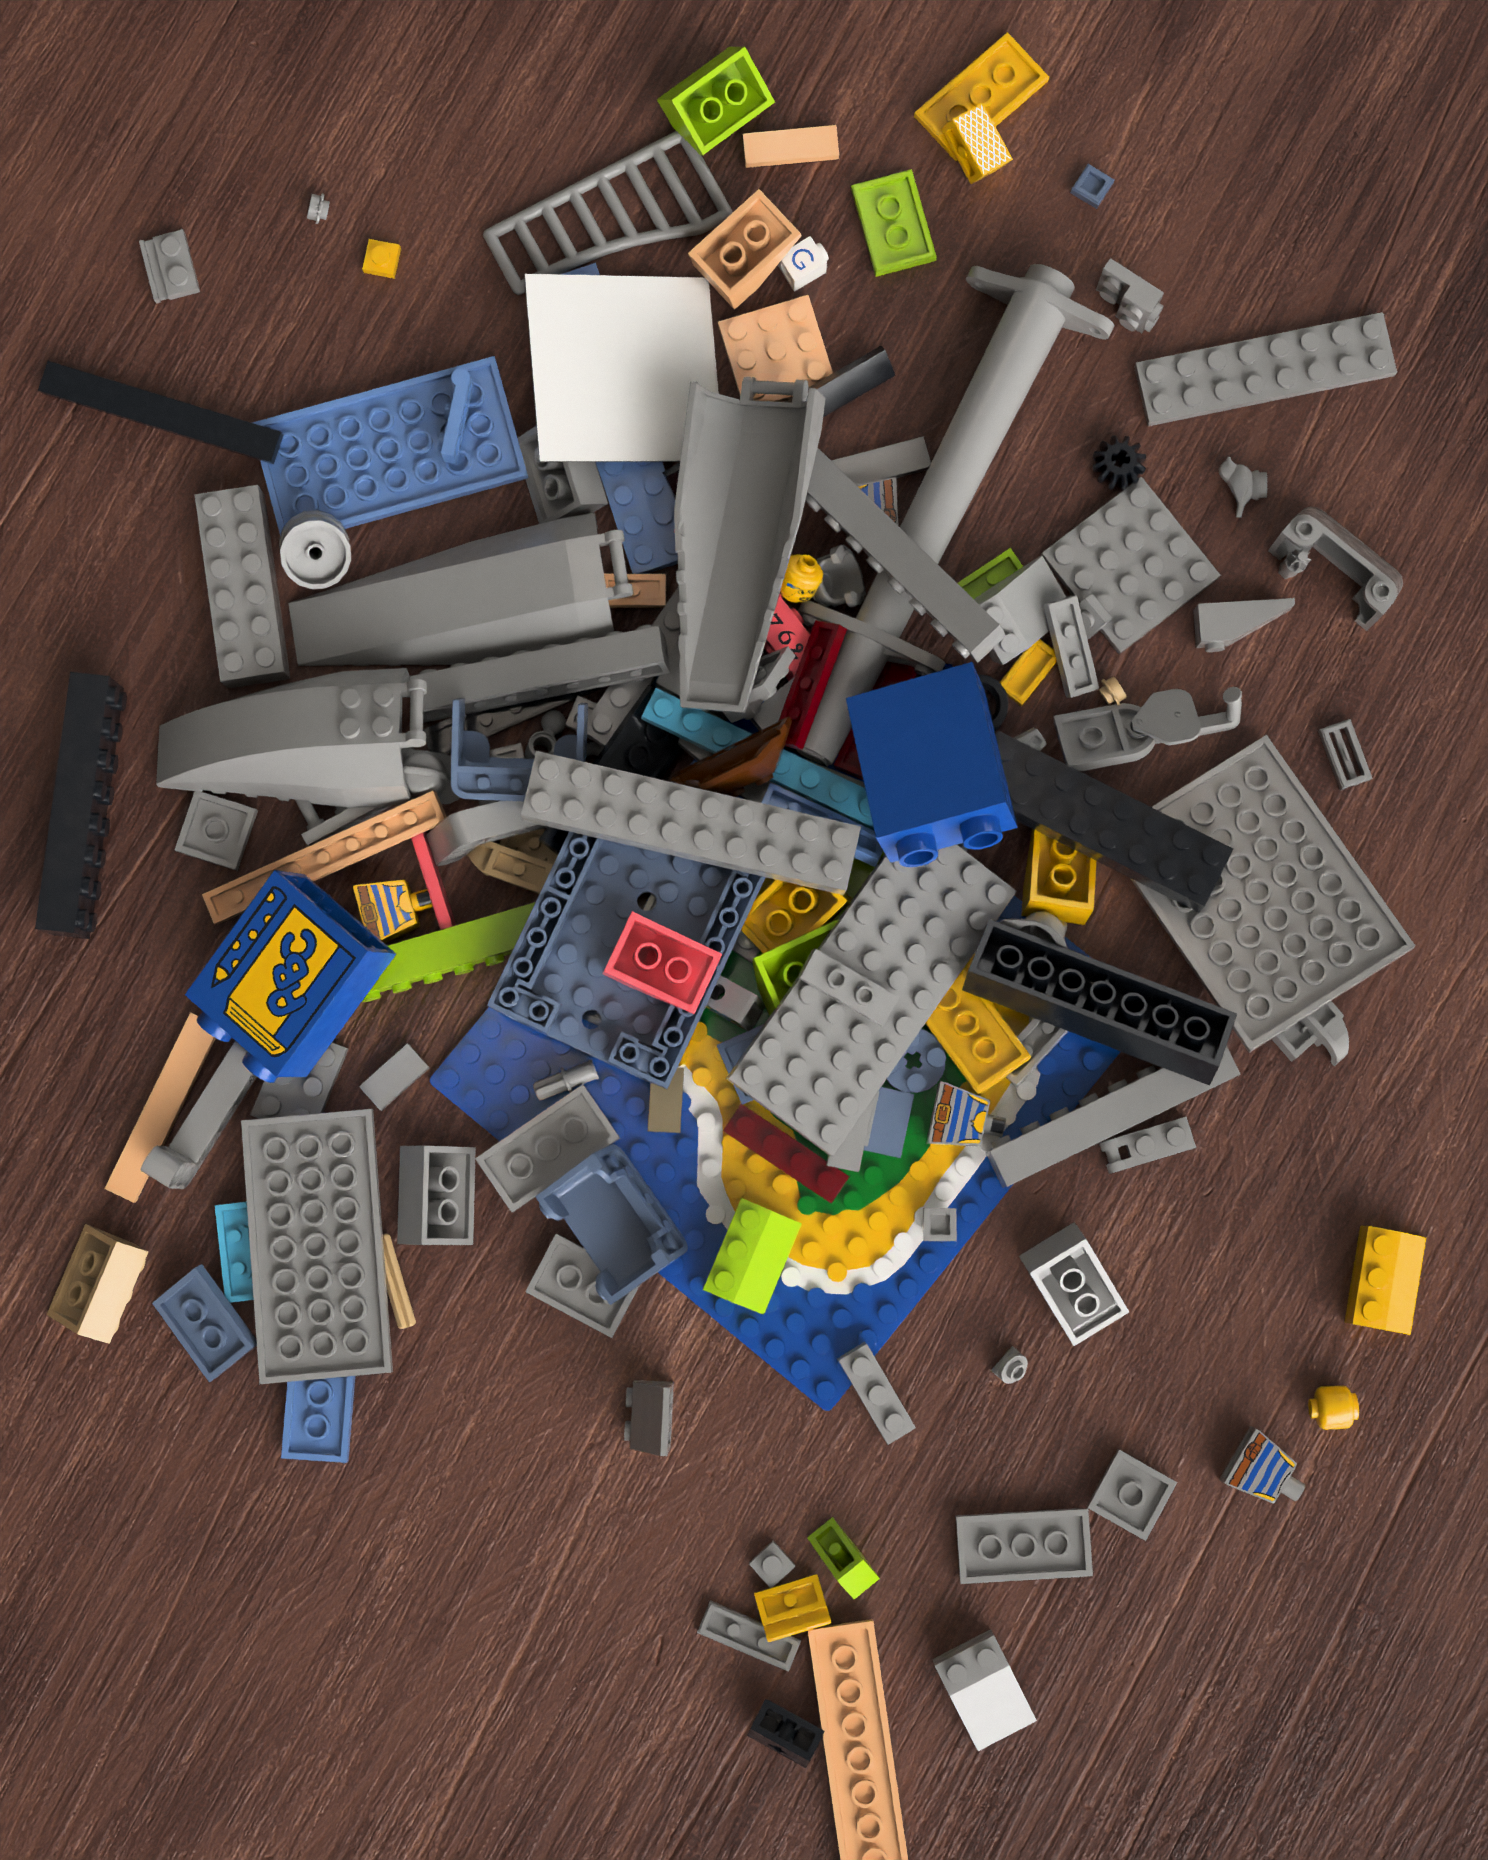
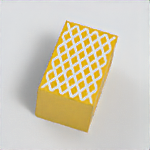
[941,103,1013,184]

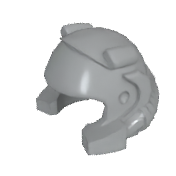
[813,545,866,608]

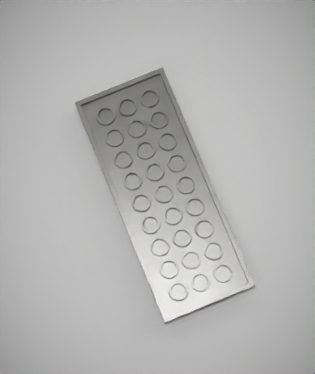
[726,845,1017,1156]

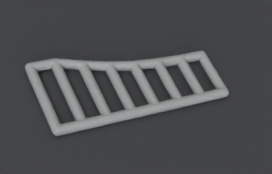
[483,131,733,295]

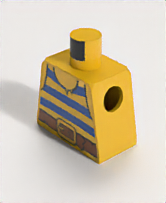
[353,880,433,944]

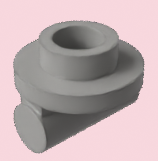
[991,1346,1027,1384]

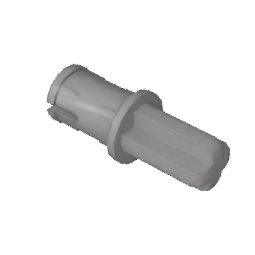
[533,1059,599,1100]

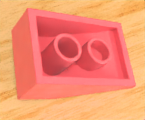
[602,911,722,1014]

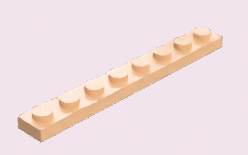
[202,791,447,924]

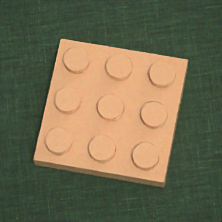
[718,295,833,402]

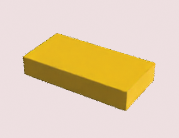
[999,639,1057,707]

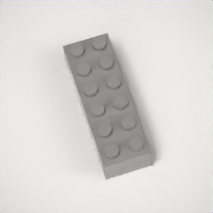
[194,485,291,688]

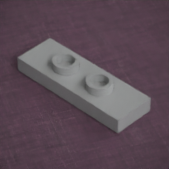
[797,949,899,1026]

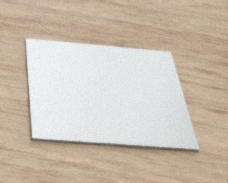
[524,274,719,462]

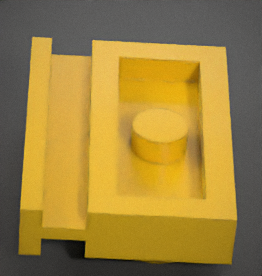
[754,1574,832,1643]

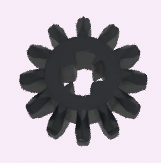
[1092,435,1146,490]

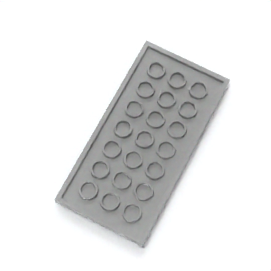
[241,1109,393,1384]

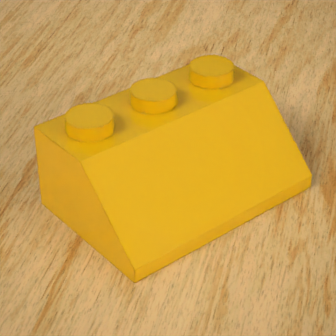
[1344,1226,1426,1335]

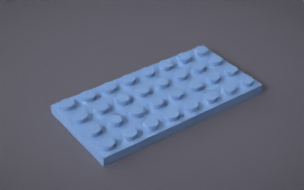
[252,356,529,535]

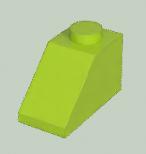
[807,1517,880,1599]

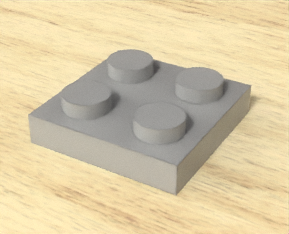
[175,791,258,871]
[1086,1449,1177,1541]

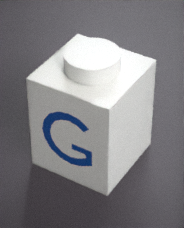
[778,236,829,292]

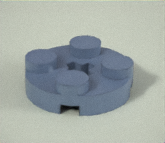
[886,1029,946,1093]

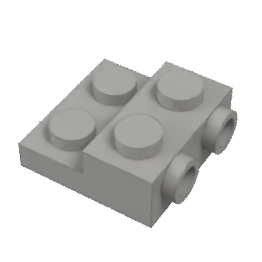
[1096,258,1164,334]
[722,646,795,723]

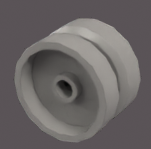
[279,510,351,589]

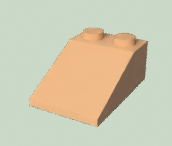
[688,189,802,310]

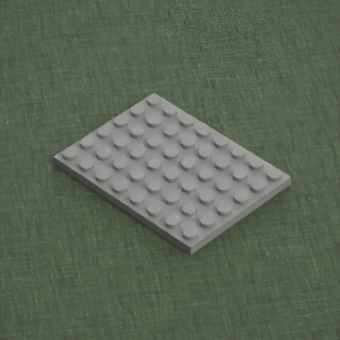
[1130,735,1415,1053]

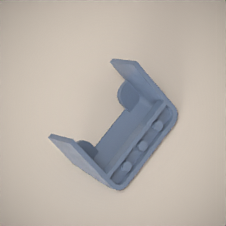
[451,698,588,801]

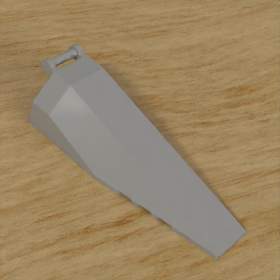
[674,377,825,713]
[288,513,634,666]

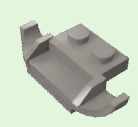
[1272,1001,1349,1067]

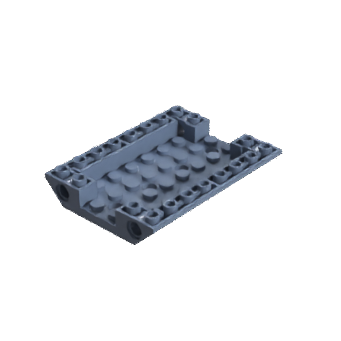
[487,832,766,1089]

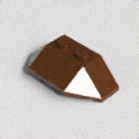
[670,716,792,797]

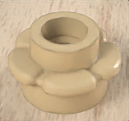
[1099,676,1127,705]

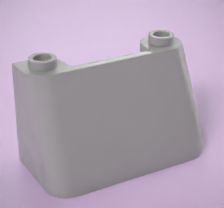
[1268,506,1403,631]

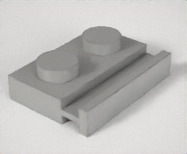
[139,229,200,304]

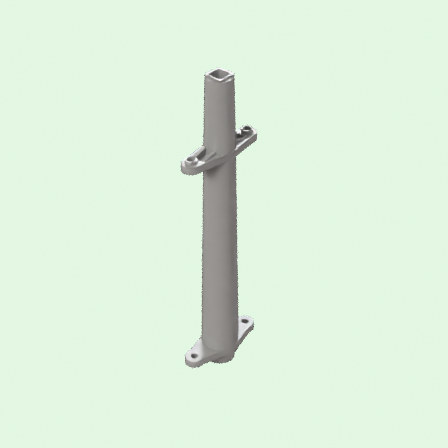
[796,264,1115,768]

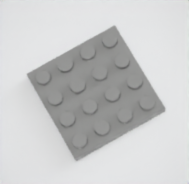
[1041,477,1221,654]

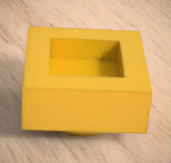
[362,239,401,279]

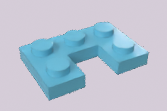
[215,1201,254,1303]

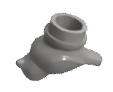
[1219,457,1267,518]

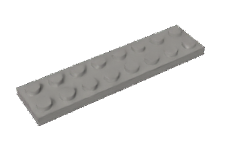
[1134,312,1397,426]

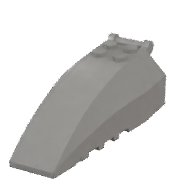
[156,668,427,808]

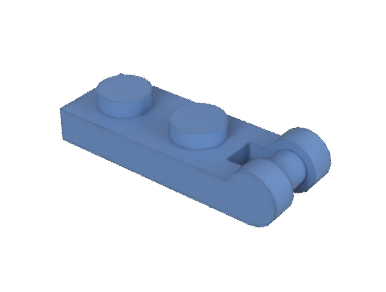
[437,368,473,464]

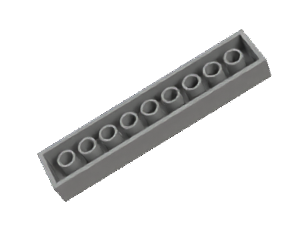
[521,751,861,895]

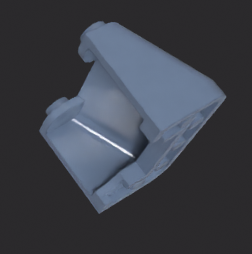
[535,1144,688,1305]

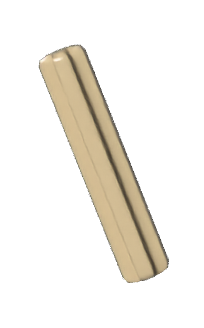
[383,1233,416,1329]

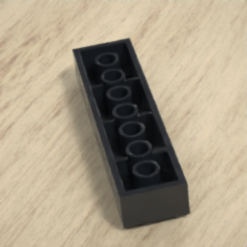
[35,672,127,939]
[996,731,1233,913]
[962,919,1237,1086]

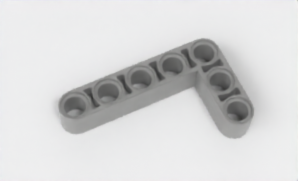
[426,801,548,866]
[141,1041,257,1189]

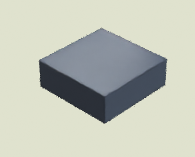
[1070,164,1114,209]

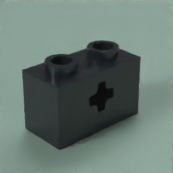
[747,1699,825,1768]

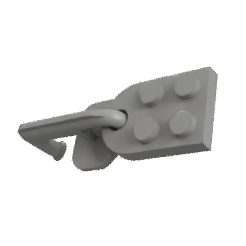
[1054,687,1242,771]

